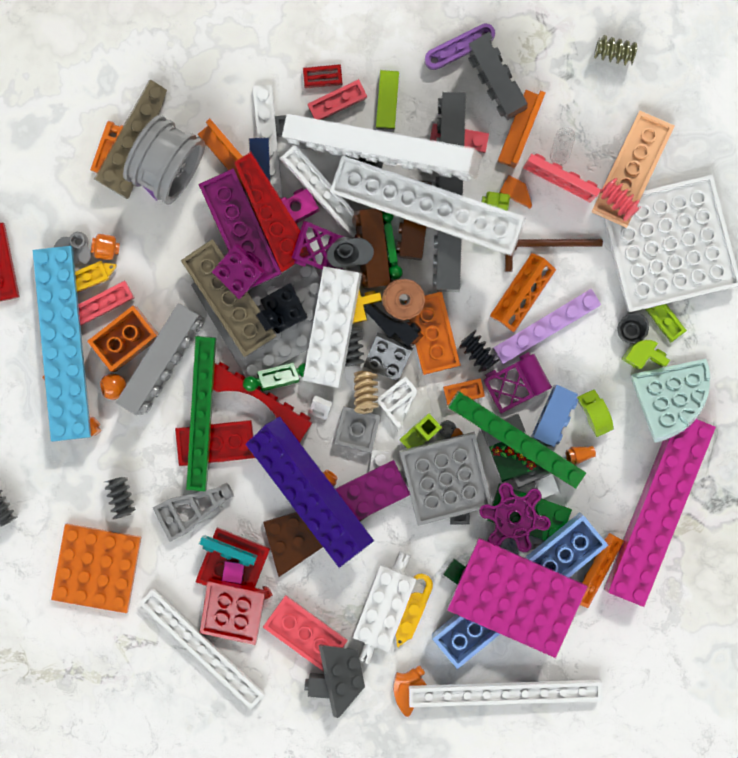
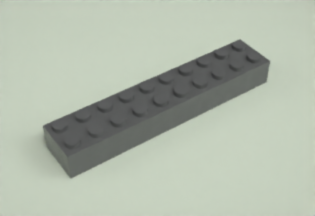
[433,92,466,292]

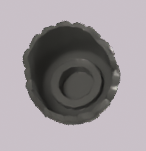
[617,313,649,344]

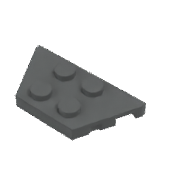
[318,644,365,718]

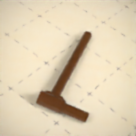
[505,239,603,272]

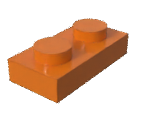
[443,378,485,405]

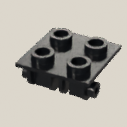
[260,283,308,334]

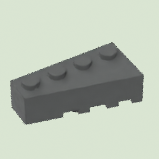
[468,32,528,120]

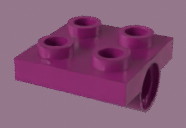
[212,244,265,299]

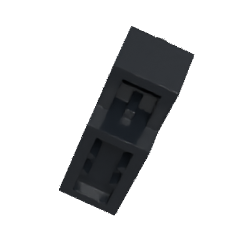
[364,304,424,347]

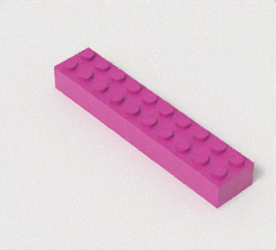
[604,419,716,607]

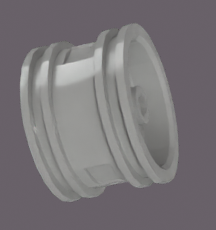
[123,115,205,205]

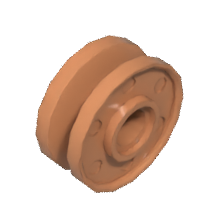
[382,279,425,320]

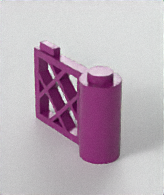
[292,221,345,270]
[483,352,552,413]

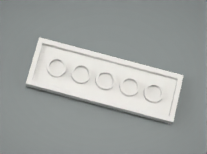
[303,266,362,388]

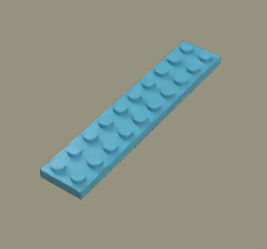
[33,246,91,442]

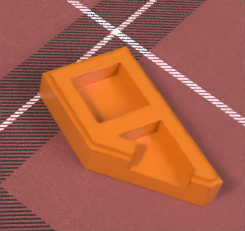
[499,175,532,209]

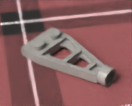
[153,483,234,542]

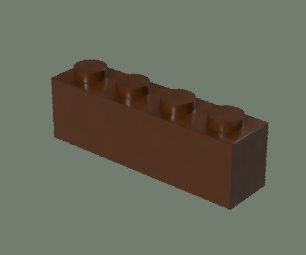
[396,180,432,261]
[352,208,390,288]

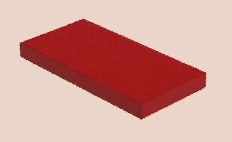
[0,222,20,302]
[175,420,255,466]

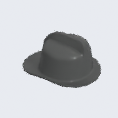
[327,237,374,268]

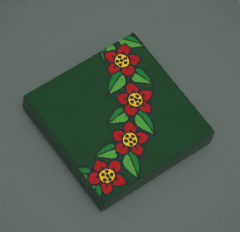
[489,442,538,482]

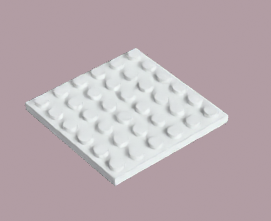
[604,174,738,313]

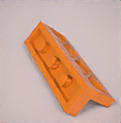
[497,90,546,168]
[198,119,247,192]
[490,253,556,332]

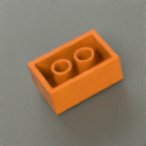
[87,305,158,372]

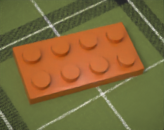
[404,291,461,375]

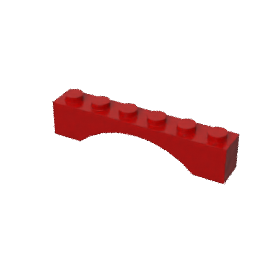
[213,361,312,442]

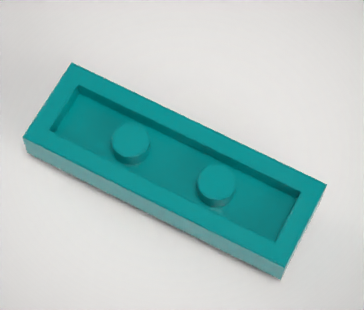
[199,535,258,566]

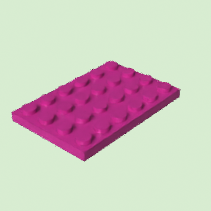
[447,538,588,658]

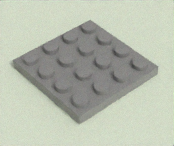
[399,432,492,526]

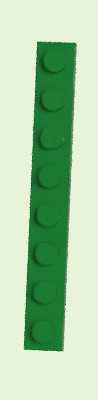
[186,336,216,492]
[448,391,586,489]

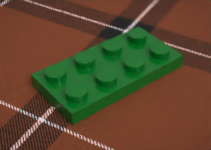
[487,484,572,540]

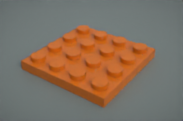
[51,524,142,613]

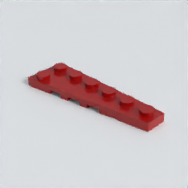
[234,152,314,272]

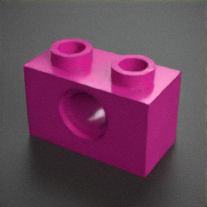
[281,188,320,224]

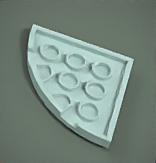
[631,359,710,443]

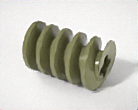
[594,35,637,66]

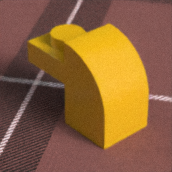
[353,290,382,324]

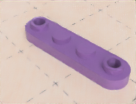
[425,23,495,70]

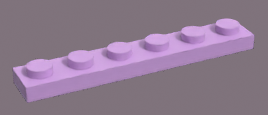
[493,289,601,364]

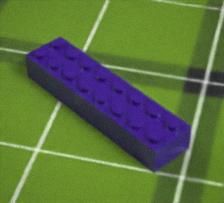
[246,417,374,568]

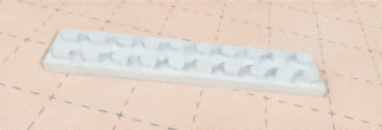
[330,155,526,256]

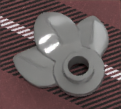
[54,232,91,265]

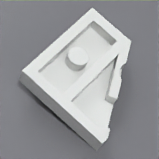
[377,376,417,429]

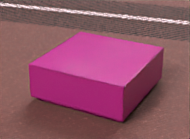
[222,561,245,584]

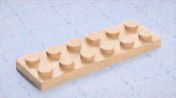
[591,110,675,228]

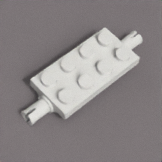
[353,551,416,664]

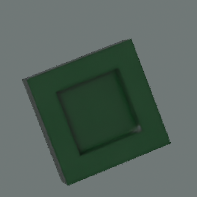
[443,558,466,585]

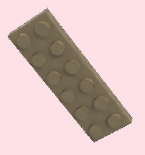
[181,239,277,357]

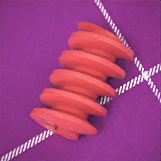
[599,178,642,221]

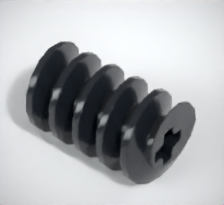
[459,330,500,373]

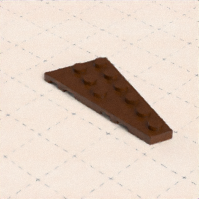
[263,512,368,577]

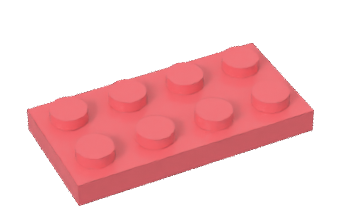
[523,154,601,203]
[263,595,348,672]

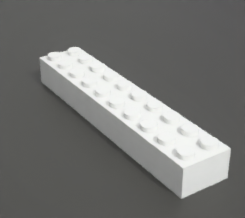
[282,114,482,181]

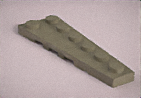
[94,80,167,199]

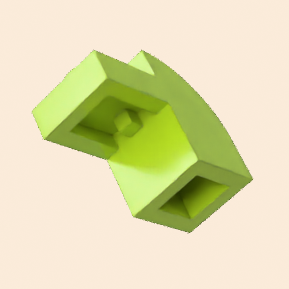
[622,340,670,369]
[577,389,614,437]
[399,413,442,449]

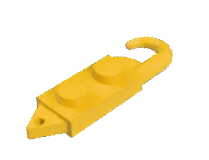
[75,261,117,293]
[396,574,433,647]

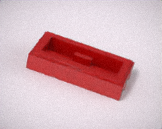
[303,64,343,88]

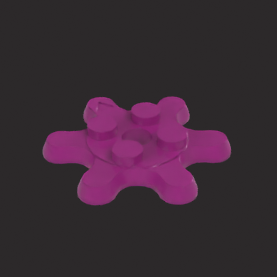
[479,483,551,552]

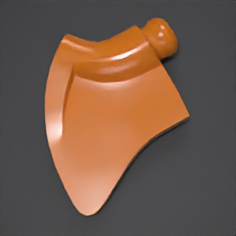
[393,666,427,717]

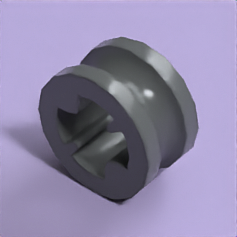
[439,420,456,438]

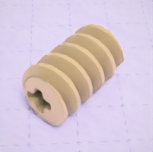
[354,371,379,414]

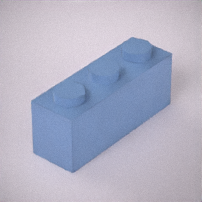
[531,385,579,447]

